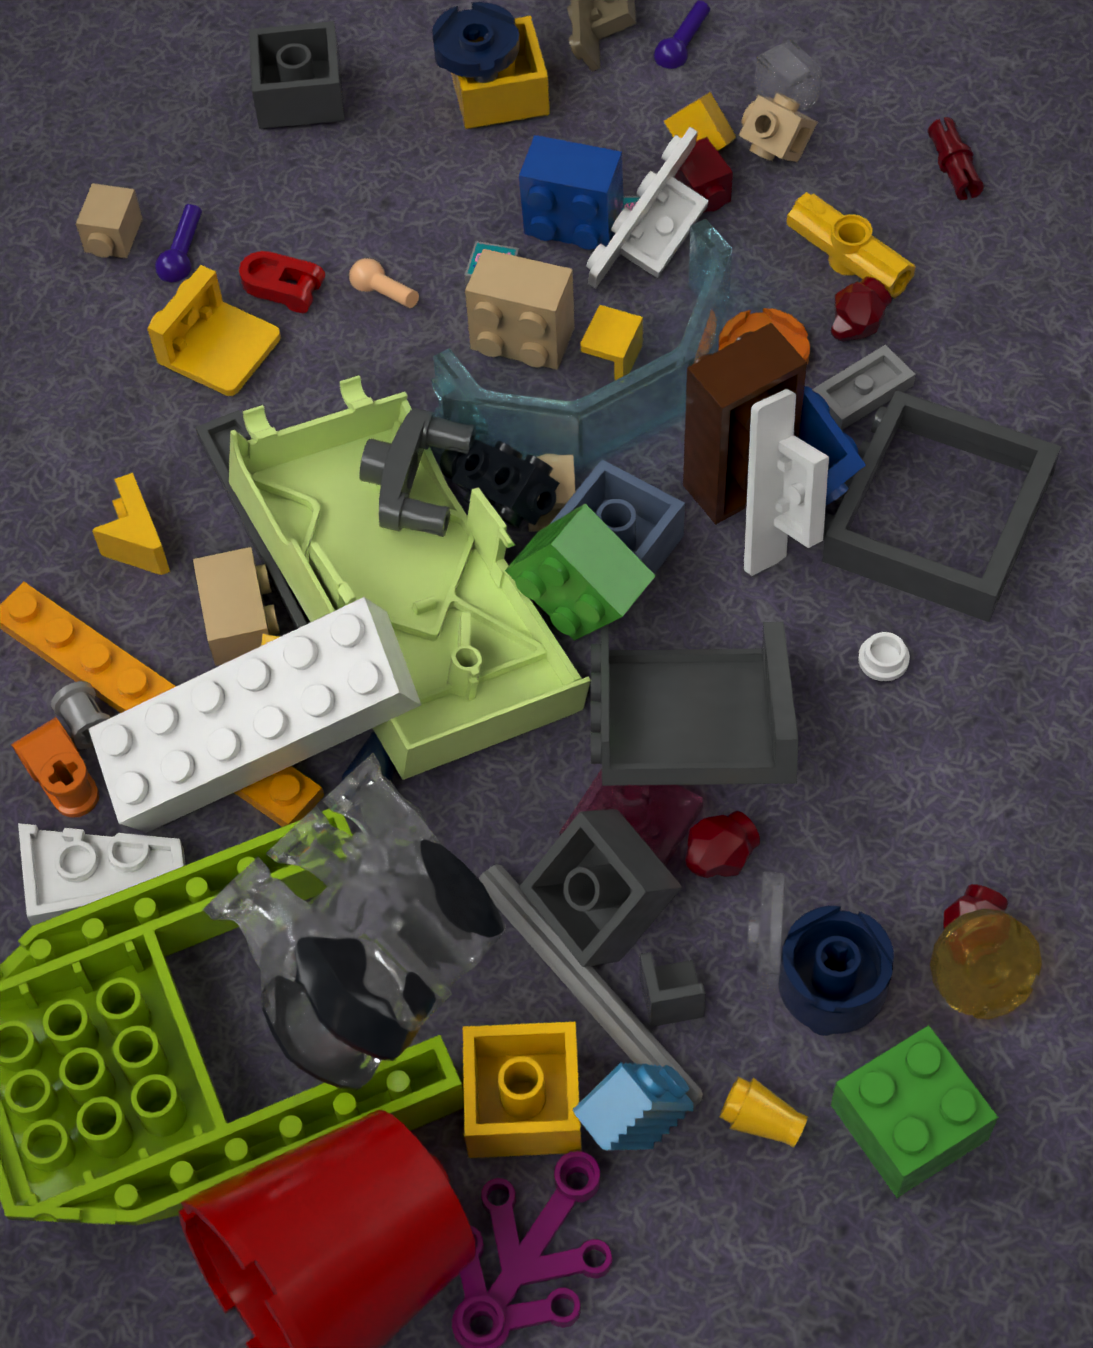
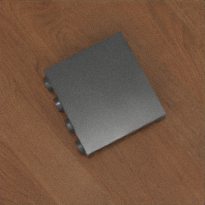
[591,622,799,786]

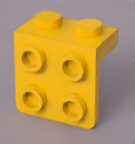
[147,265,281,396]

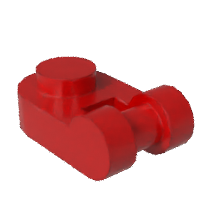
[239,251,326,314]

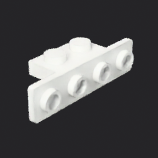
[586,127,709,289]
[744,389,829,576]

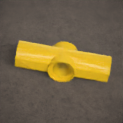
[787,192,915,299]

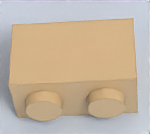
[193,547,280,666]

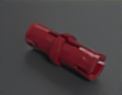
[928,117,984,201]

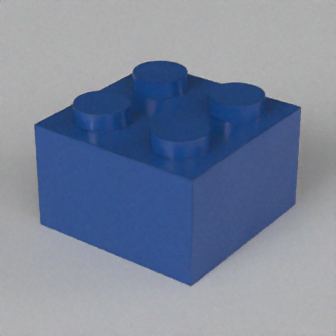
[519,135,624,249]

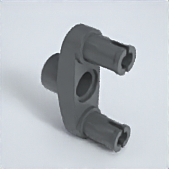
[359,408,476,537]

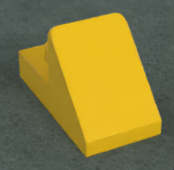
[92,473,170,575]

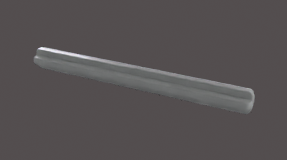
[479,864,703,1114]

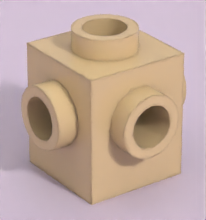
[739,92,818,162]

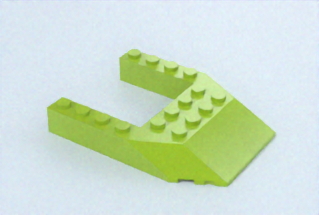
[0,805,464,1225]

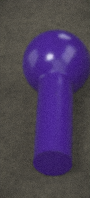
[654,0,711,69]
[155,204,202,282]

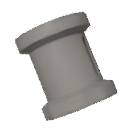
[51,681,111,749]

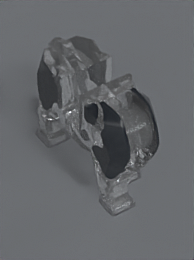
[202,753,507,1091]

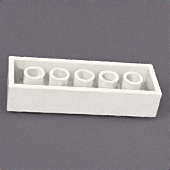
[88,597,421,832]

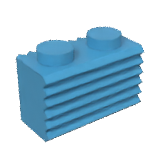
[573,1062,693,1150]

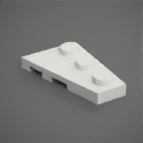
[18,823,186,926]

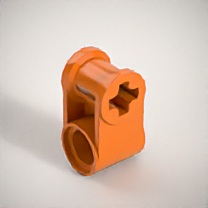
[11,717,99,818]

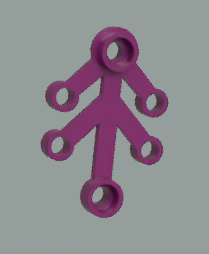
[452,1151,612,1348]

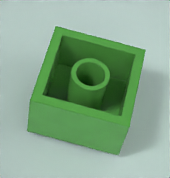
[505,503,656,641]
[831,1025,998,1198]

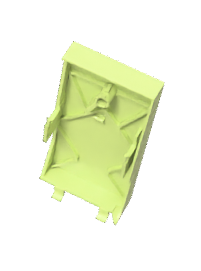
[229,375,591,780]

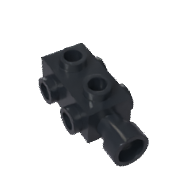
[440,439,560,528]

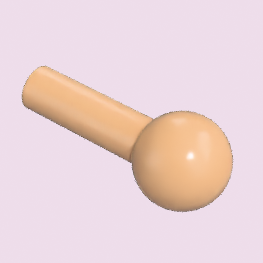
[349,258,419,308]

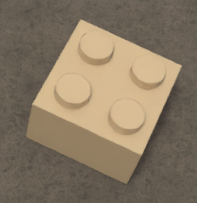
[465,249,574,370]

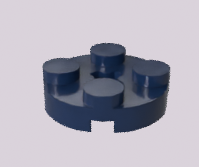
[432,2,520,83]

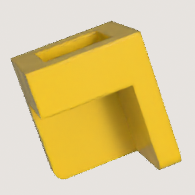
[664,92,736,151]
[580,304,643,386]

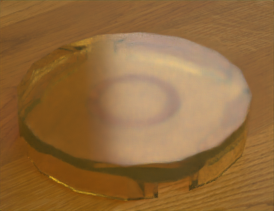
[930,908,1042,1020]

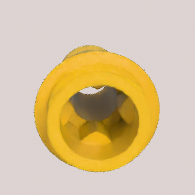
[719,1076,808,1148]

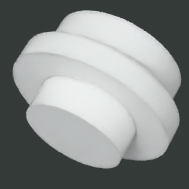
[858,632,910,681]

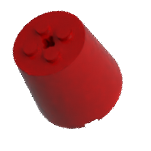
[178,1110,476,1348]

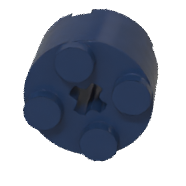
[778,906,894,1036]

